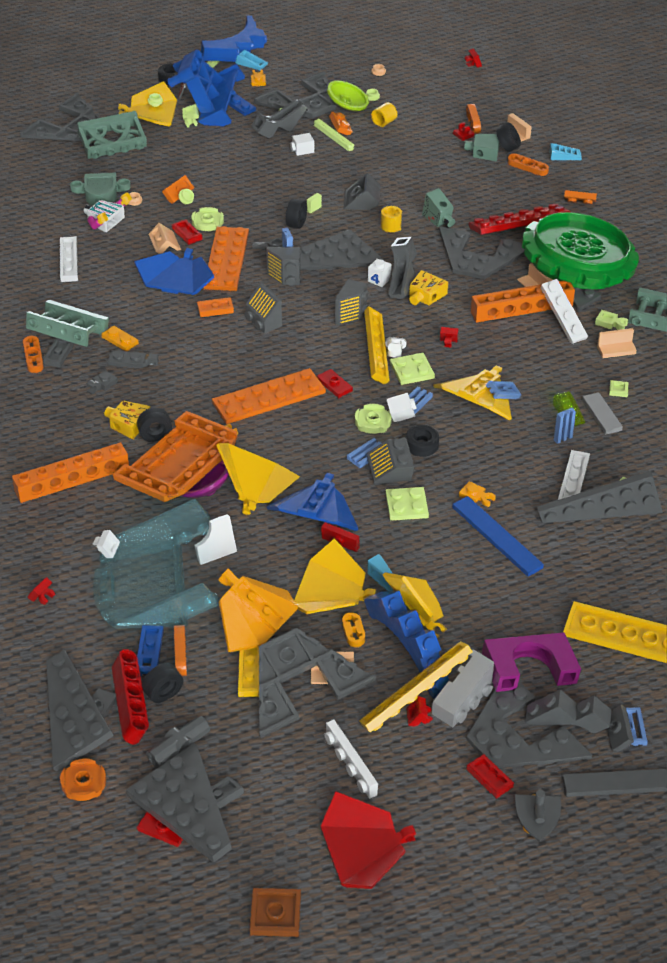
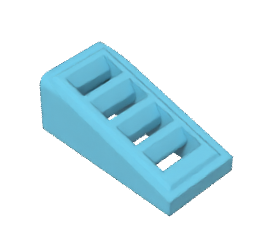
[235,50,268,70]
[549,143,582,160]
[367,554,394,591]

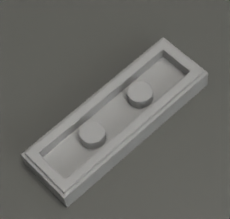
[582,392,623,435]

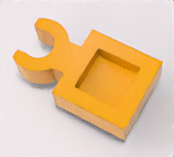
[251,69,266,86]
[459,481,496,507]

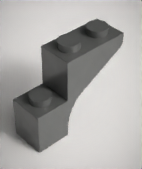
[251,99,307,138]
[389,237,417,299]
[525,690,611,733]

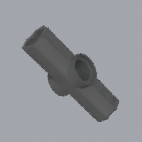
[146,716,210,767]

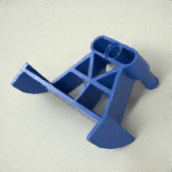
[167,49,245,126]

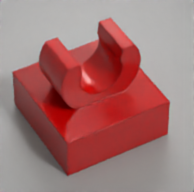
[464,48,482,67]
[453,122,475,141]
[440,327,458,348]
[28,577,55,604]
[407,696,433,727]

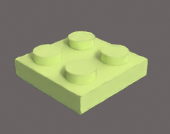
[390,353,435,385]
[386,487,429,520]

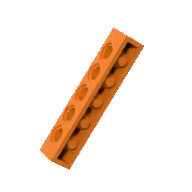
[471,281,575,323]
[12,442,129,503]

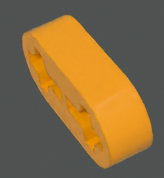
[342,613,365,647]

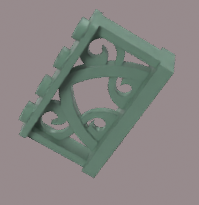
[77,111,147,159]

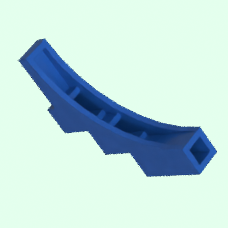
[200,16,267,62]
[364,591,450,699]

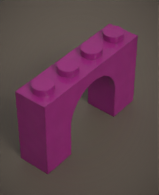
[481,633,581,692]

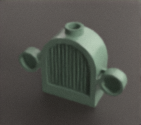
[70,173,131,206]

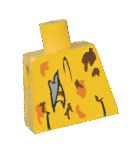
[409,270,448,305]
[104,401,151,440]

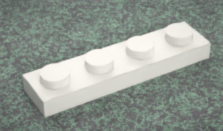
[60,236,78,282]
[540,279,588,344]
[558,450,590,500]
[325,720,378,799]

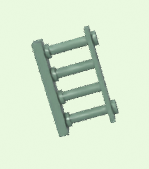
[628,288,667,332]
[26,300,109,347]

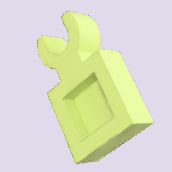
[182,104,199,127]
[595,310,628,330]

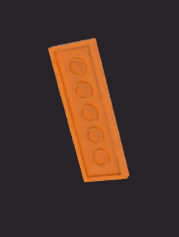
[204,226,249,291]
[212,368,326,424]

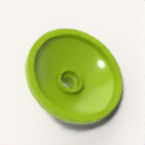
[327,81,369,111]

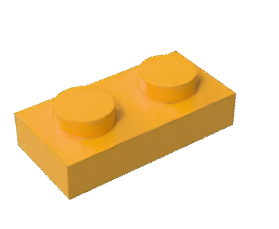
[101,326,139,351]

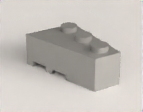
[432,649,494,727]

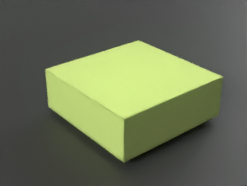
[307,193,322,213]
[609,380,629,397]

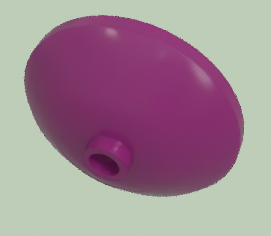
[181,461,229,498]

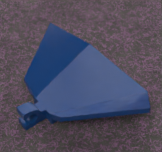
[135,248,214,295]
[266,473,358,531]

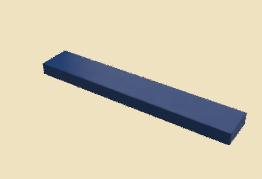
[452,496,544,577]

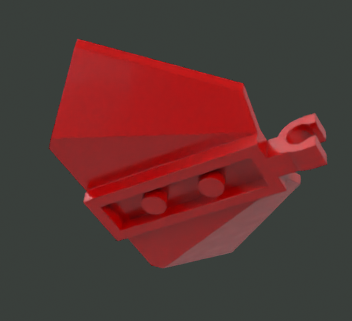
[321,791,416,889]

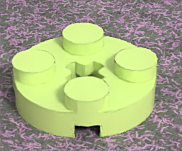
[191,207,224,231]
[355,404,392,434]

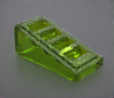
[553,391,585,426]

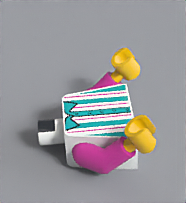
[84,192,132,233]

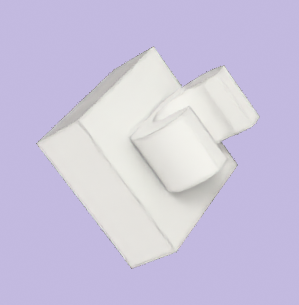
[93,530,120,558]

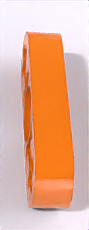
[466,104,481,134]
[508,154,549,176]
[23,336,44,373]
[174,625,187,676]

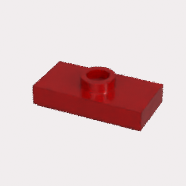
[172,219,202,245]
[317,369,353,398]
[321,522,360,552]
[466,754,514,799]
[137,812,183,847]

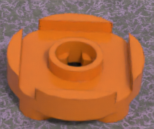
[60,758,106,801]

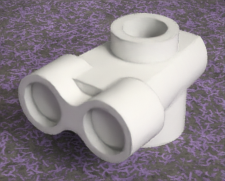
[385,337,407,357]

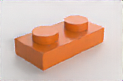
[329,112,353,135]
[162,175,194,204]
[564,190,597,204]
[197,297,234,317]

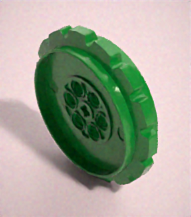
[521,212,639,290]

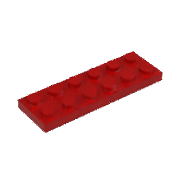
[469,204,571,235]

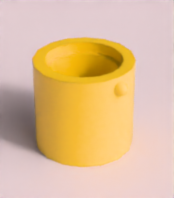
[371,102,397,127]
[381,206,402,232]

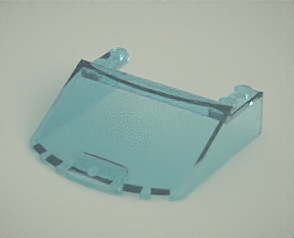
[93,499,220,629]

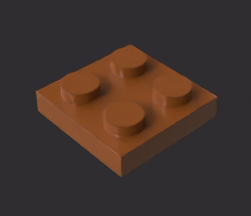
[250,888,301,937]

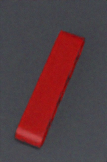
[112,649,149,745]

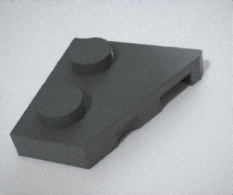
[573,287,601,312]

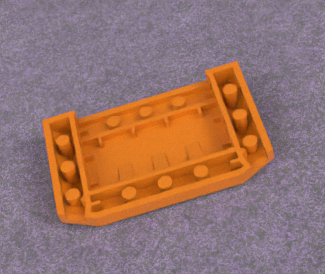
[113,411,237,502]

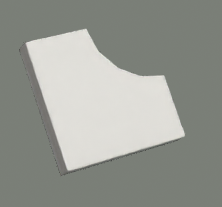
[194,515,237,565]

